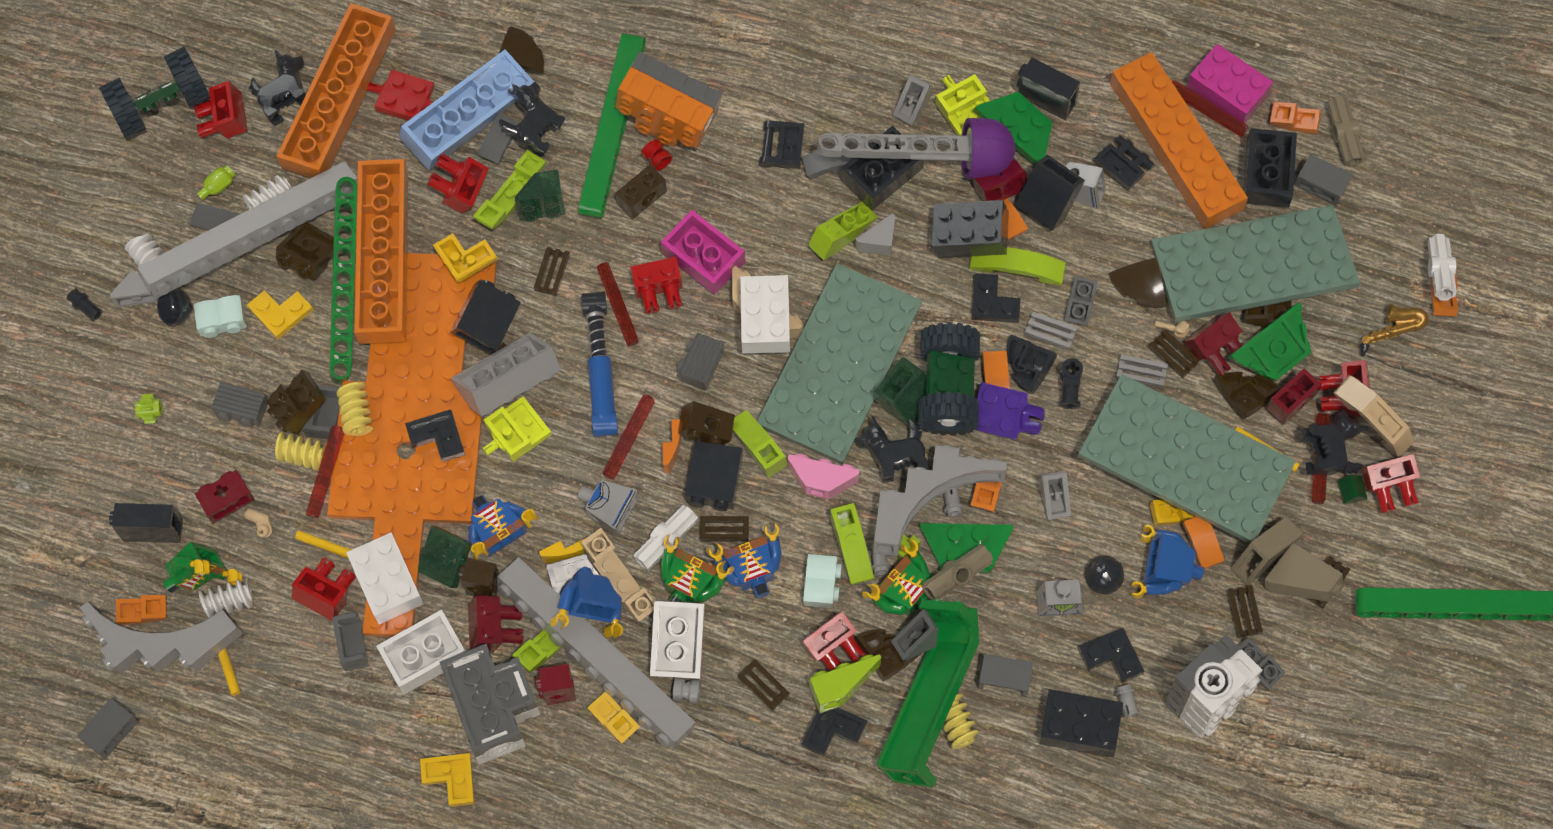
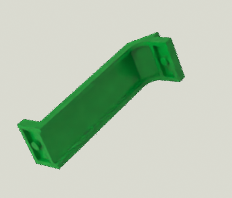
[877,599,979,788]

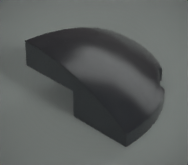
[1006,334,1057,393]

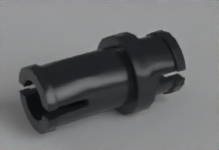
[66,288,103,322]

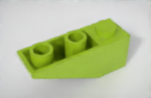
[808,202,878,260]
[733,409,788,479]
[830,503,874,585]
[809,654,881,713]

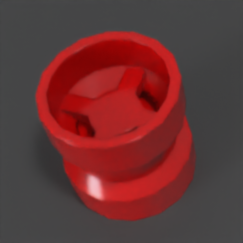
[641,139,673,171]

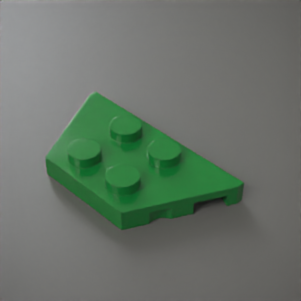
[973,92,1053,166]
[1228,302,1312,382]
[920,523,1014,574]

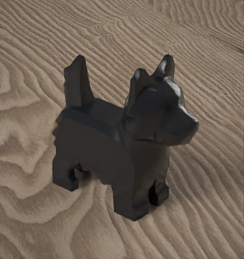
[249,50,306,126]
[499,82,566,158]
[1301,411,1369,475]
[856,416,929,483]

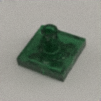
[417,525,472,588]

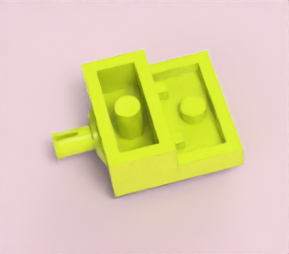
[935,74,990,136]
[482,396,552,462]

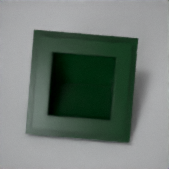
[1337,474,1368,504]

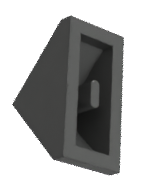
[891,609,938,660]

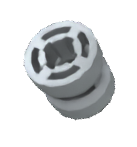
[673,677,701,704]

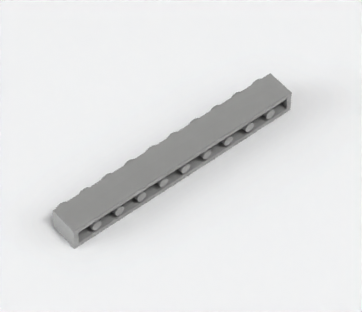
[137,161,358,299]
[497,557,696,750]

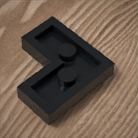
[972,273,1021,323]
[405,409,465,462]
[1078,628,1145,683]
[801,707,867,757]

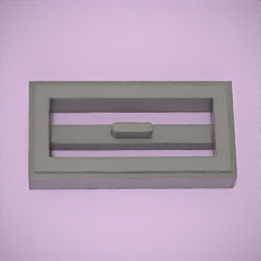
[1024,312,1077,351]
[1116,354,1168,389]

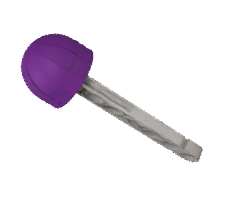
[817,118,1015,179]

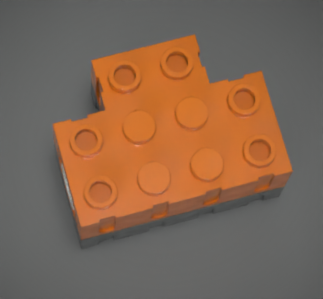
[615,51,723,149]

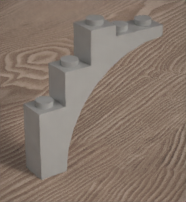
[873,445,1007,556]
[80,602,243,674]

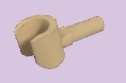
[1155,321,1189,339]

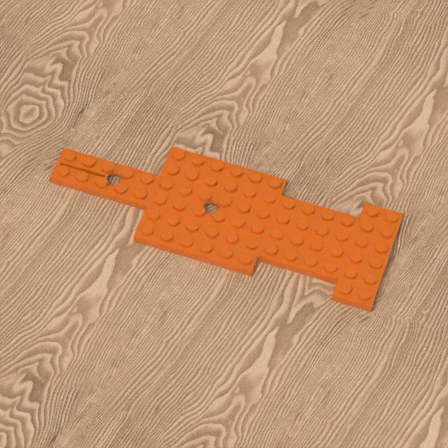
[327,253,497,637]

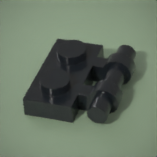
[1094,135,1155,191]

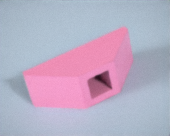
[788,454,860,499]

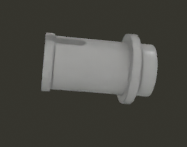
[944,488,964,517]
[870,544,891,576]
[1115,685,1139,718]

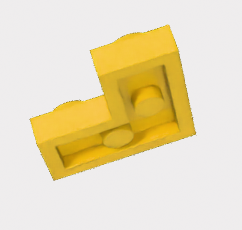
[247,290,314,340]
[420,753,475,807]

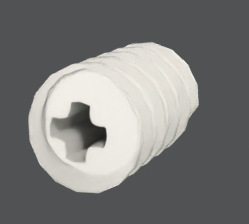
[243,175,291,210]
[125,234,163,266]
[198,578,253,618]

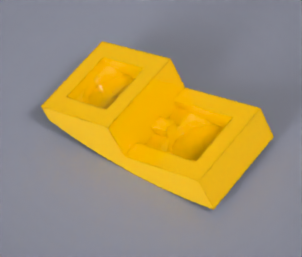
[1149,500,1196,526]
[539,537,587,564]
[587,692,640,744]

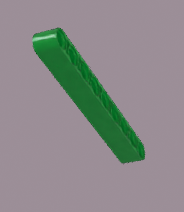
[578,33,646,219]
[329,176,357,385]
[1355,588,1553,621]

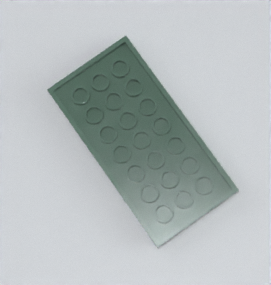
[1151,205,1360,322]
[757,263,922,465]
[1078,374,1296,543]

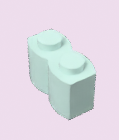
[194,295,247,338]
[803,554,842,608]

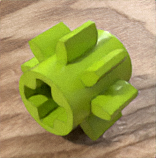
[135,394,163,424]

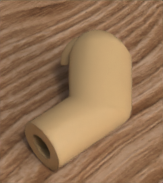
[244,508,273,538]

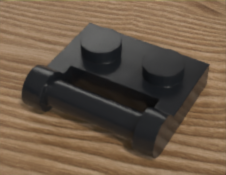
[759,120,804,169]

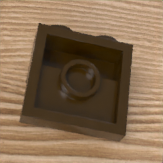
[276,222,333,281]
[267,369,326,434]

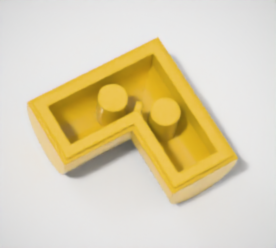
[433,233,498,284]

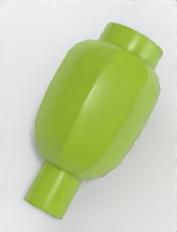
[197,165,236,200]

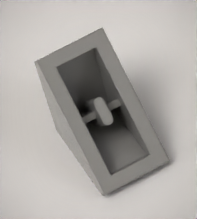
[893,74,931,125]
[856,213,896,256]
[110,270,158,307]
[1039,470,1072,520]

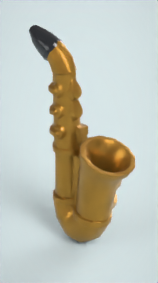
[1360,303,1429,357]

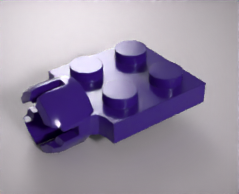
[976,382,1045,441]

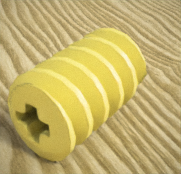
[337,382,373,436]
[275,431,329,471]
[943,693,979,750]

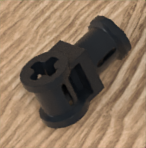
[1059,358,1083,409]

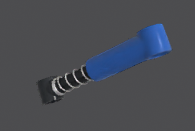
[581,291,618,437]

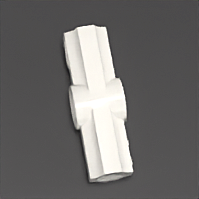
[1428,234,1457,301]
[633,505,698,571]

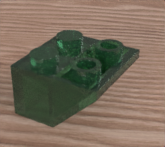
[515,170,566,222]
[873,357,927,428]

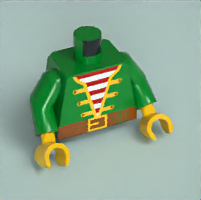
[661,534,734,603]
[862,539,931,616]
[163,542,242,593]

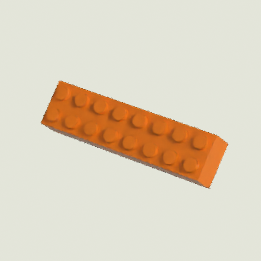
[276,3,396,178]
[1110,52,1248,229]
[354,159,408,344]

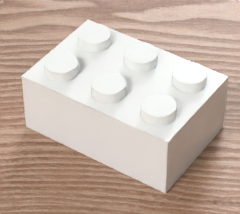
[740,275,790,354]
[346,532,424,625]
[650,601,705,679]
[376,610,465,695]

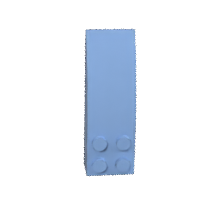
[399,50,534,171]

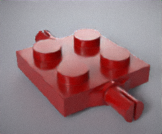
[367,70,435,121]

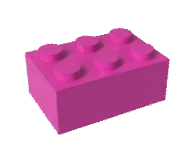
[1187,43,1273,126]
[661,210,746,295]

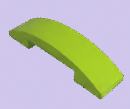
[473,150,546,230]
[969,247,1066,286]
[512,618,590,673]

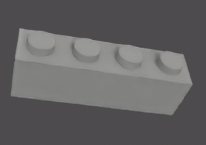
[451,333,561,417]

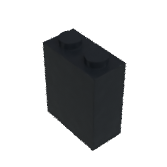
[1017,57,1080,121]
[1015,154,1085,231]
[450,279,521,355]
[685,441,743,511]
[109,503,183,543]

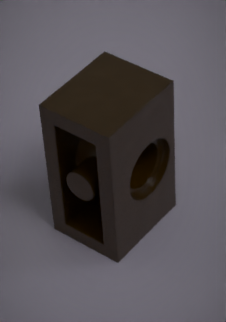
[615,164,667,220]
[678,401,735,445]
[459,558,499,597]

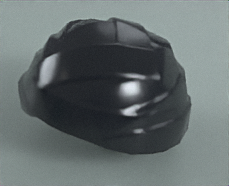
[157,288,191,326]
[1085,555,1124,595]

